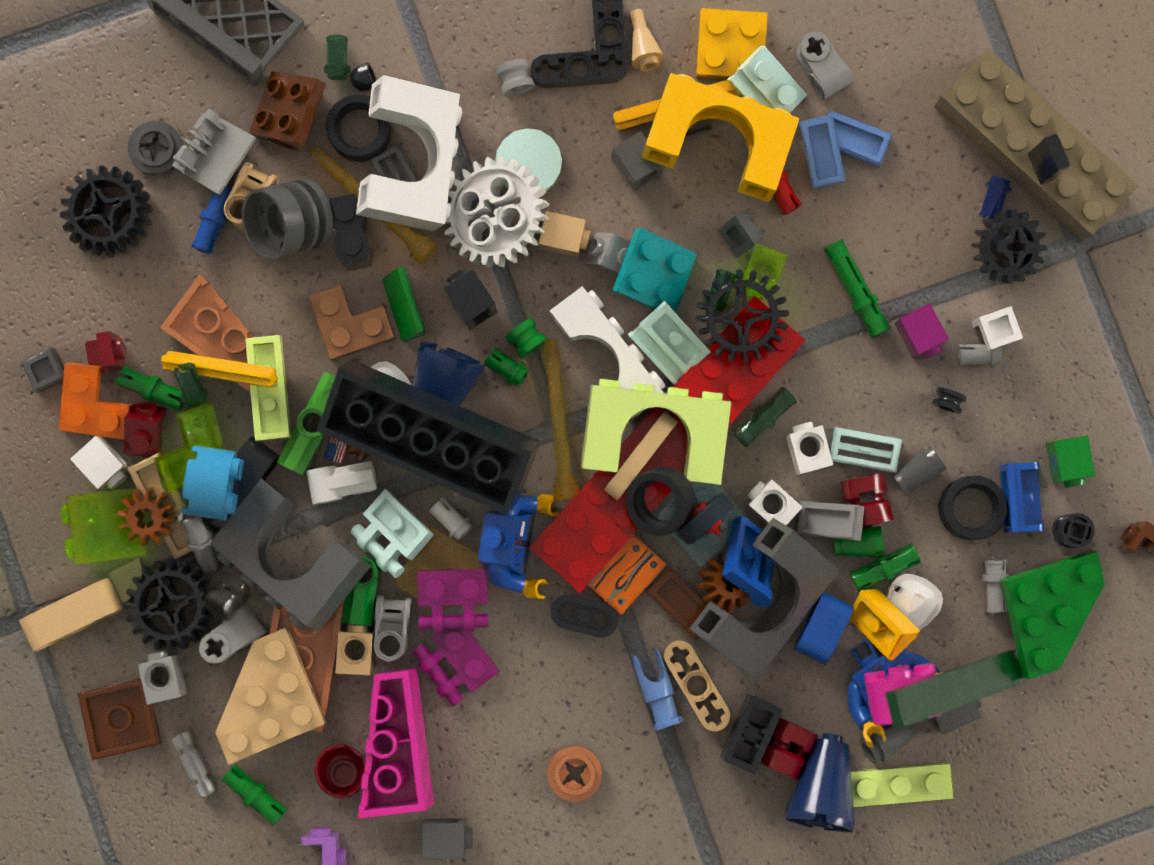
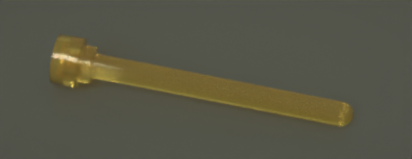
[310,146,438,265]
[544,339,581,500]

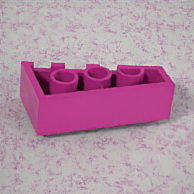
[358,667,434,818]

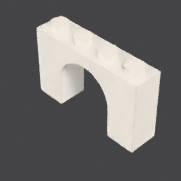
[356,75,462,231]

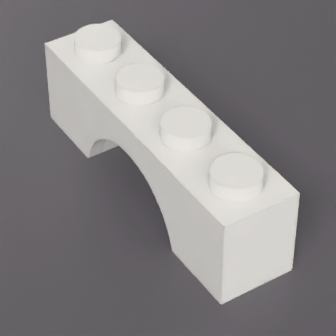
[550,286,666,422]

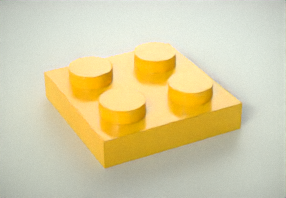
[696,8,768,79]

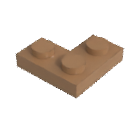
[309,285,396,361]

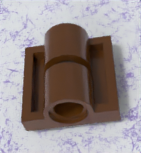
[249,71,326,151]

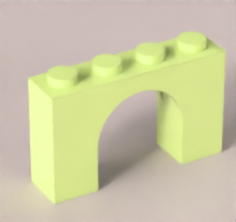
[581,379,731,485]

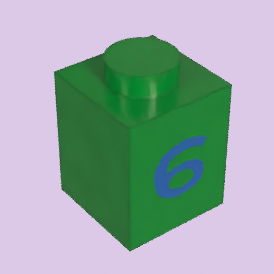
[1046,435,1096,488]

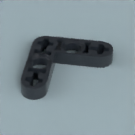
[530,0,627,88]

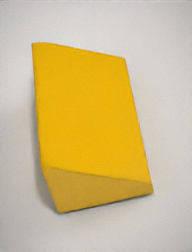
[849,589,920,661]

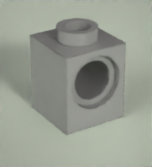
[138,650,188,705]

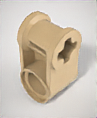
[224,162,279,231]

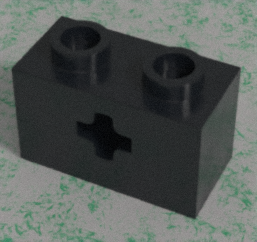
[443,269,498,331]
[720,693,783,775]

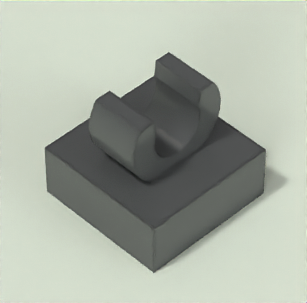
[718,210,765,258]

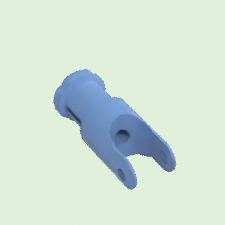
[633,648,684,731]

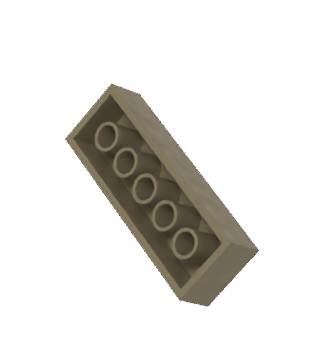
[934,48,1139,242]

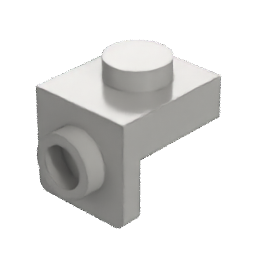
[585,232,630,275]

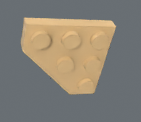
[215,627,327,765]

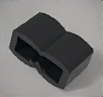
[329,194,373,271]

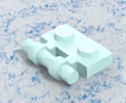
[351,489,434,578]

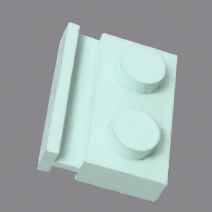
[726,46,807,112]
[628,301,711,385]

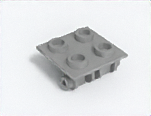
[172,109,256,195]

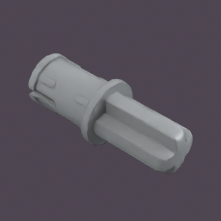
[178,512,219,573]

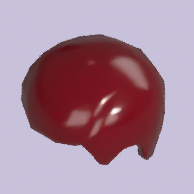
[314,744,366,799]

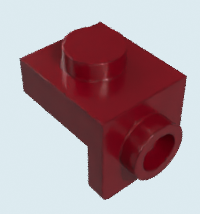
[85,331,126,374]
[124,402,167,457]

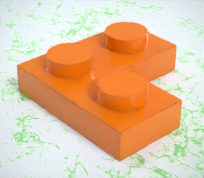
[58,362,132,440]

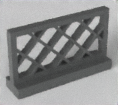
[147,0,304,87]

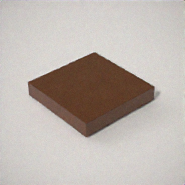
[77,678,162,760]

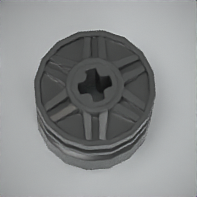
[242,178,333,260]

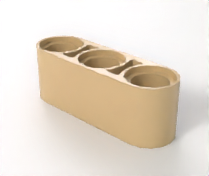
[19,578,124,652]

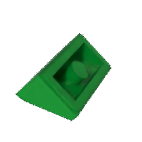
[383,266,427,342]

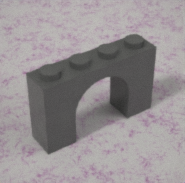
[210,479,370,631]
[689,518,840,680]

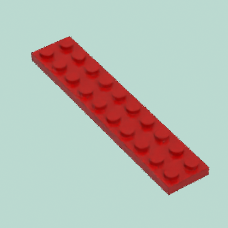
[529,296,805,593]

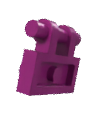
[417,568,488,633]
[412,628,500,707]

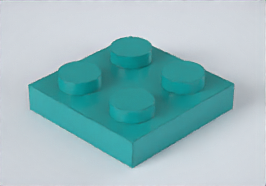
[612,228,697,313]

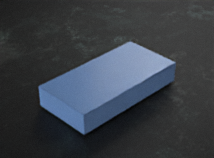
[828,110,892,168]
[799,114,846,188]

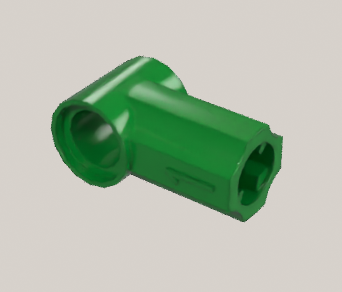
[342,558,381,626]

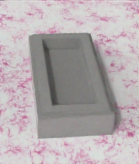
[797,501,864,541]

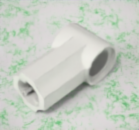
[306,461,378,505]

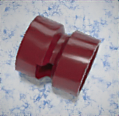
[840,473,894,526]
[760,718,818,780]

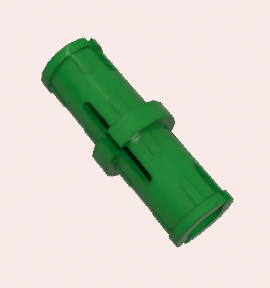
[116,365,188,412]
[850,543,921,592]
[221,764,287,826]

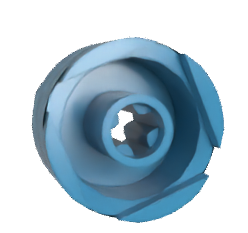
[182,445,244,521]

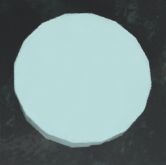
[495,128,562,191]

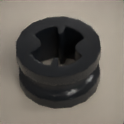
[932,387,967,414]

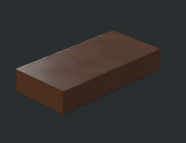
[647,568,707,640]

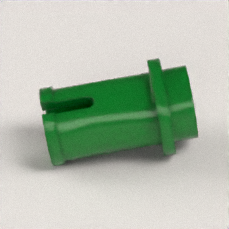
[484,347,529,387]

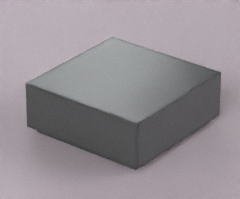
[21,348,64,393]

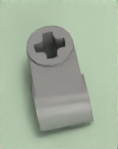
[796,31,854,100]
[374,595,413,662]
[199,604,268,663]

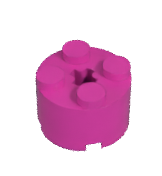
[864,663,942,725]

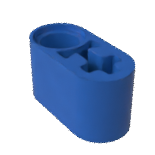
[794,592,853,665]

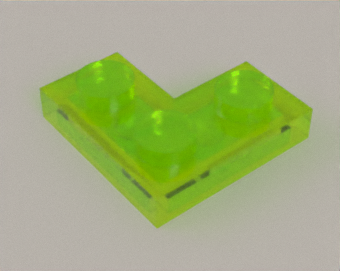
[154,403,225,493]

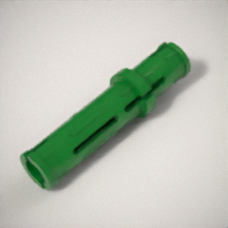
[823,239,891,338]

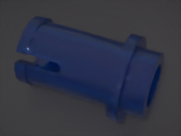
[979,176,1012,220]

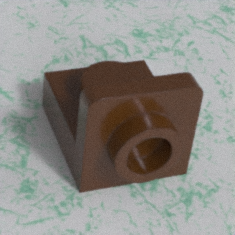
[1119,521,1154,556]

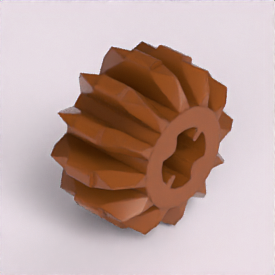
[117,487,178,546]
[697,554,751,613]

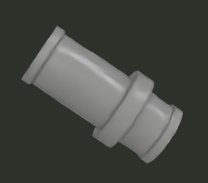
[982,559,1010,613]

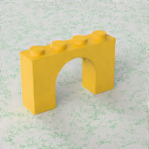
[641,73,799,203]

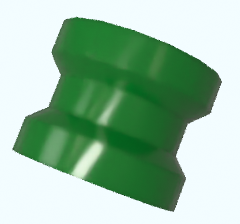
[505,317,548,359]

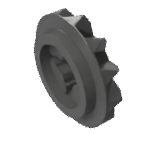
[128,121,182,175]

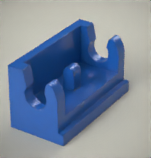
[999,462,1044,533]

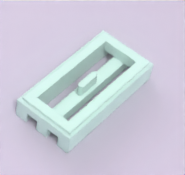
[830,427,902,473]

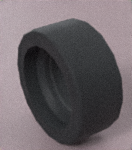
[325,94,392,162]
[626,466,696,536]
[938,475,1008,540]

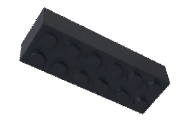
[317,359,541,515]

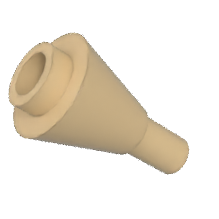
[630,9,664,72]

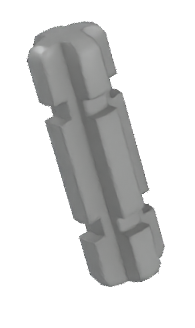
[172,731,216,798]

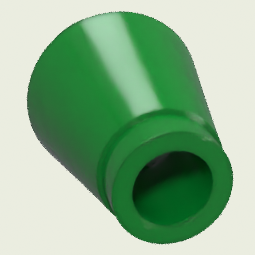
[834,525,885,558]

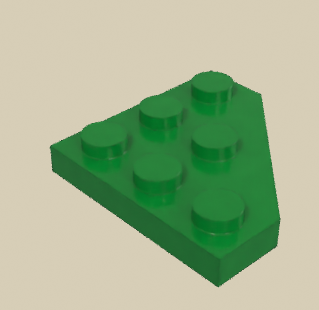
[1000,550,1105,680]

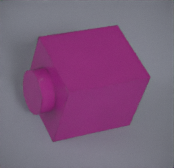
[894,303,949,360]

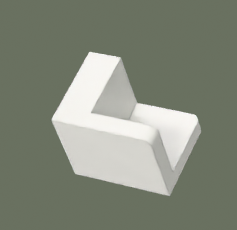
[971,306,1023,351]

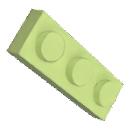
[245,335,291,442]
[851,763,953,807]

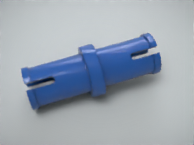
[191,187,232,255]

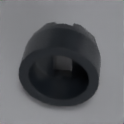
[350,62,377,92]

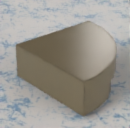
[108,558,144,604]

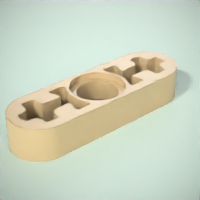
[604,411,678,500]
[663,640,730,731]

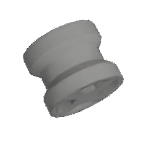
[495,59,535,97]

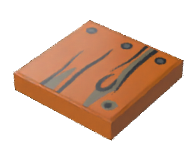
[588,534,667,615]

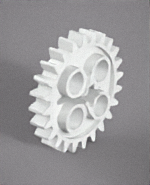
[444,156,549,268]

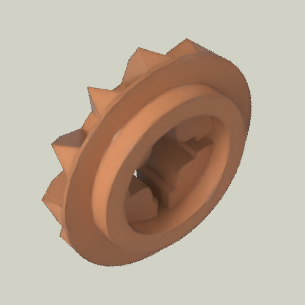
[547,746,602,802]

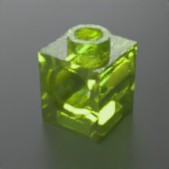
[743,243,788,300]

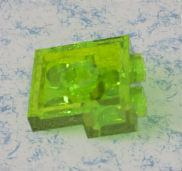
[60,488,147,566]

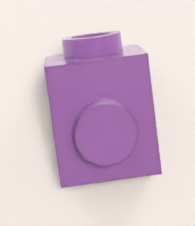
[301,827,347,865]

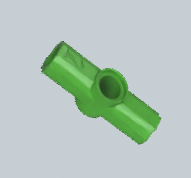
[277,371,335,476]

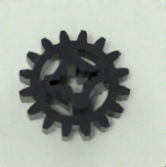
[972,210,1047,284]

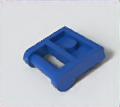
[722,515,774,607]

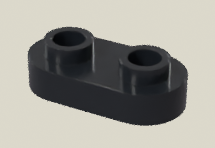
[551,594,618,638]

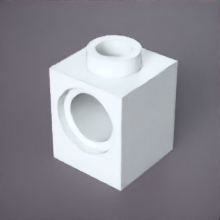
[786,422,833,476]
[70,436,130,490]
[746,480,802,525]

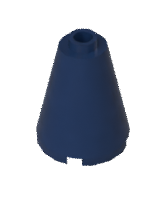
[413,341,485,406]
[785,733,855,833]

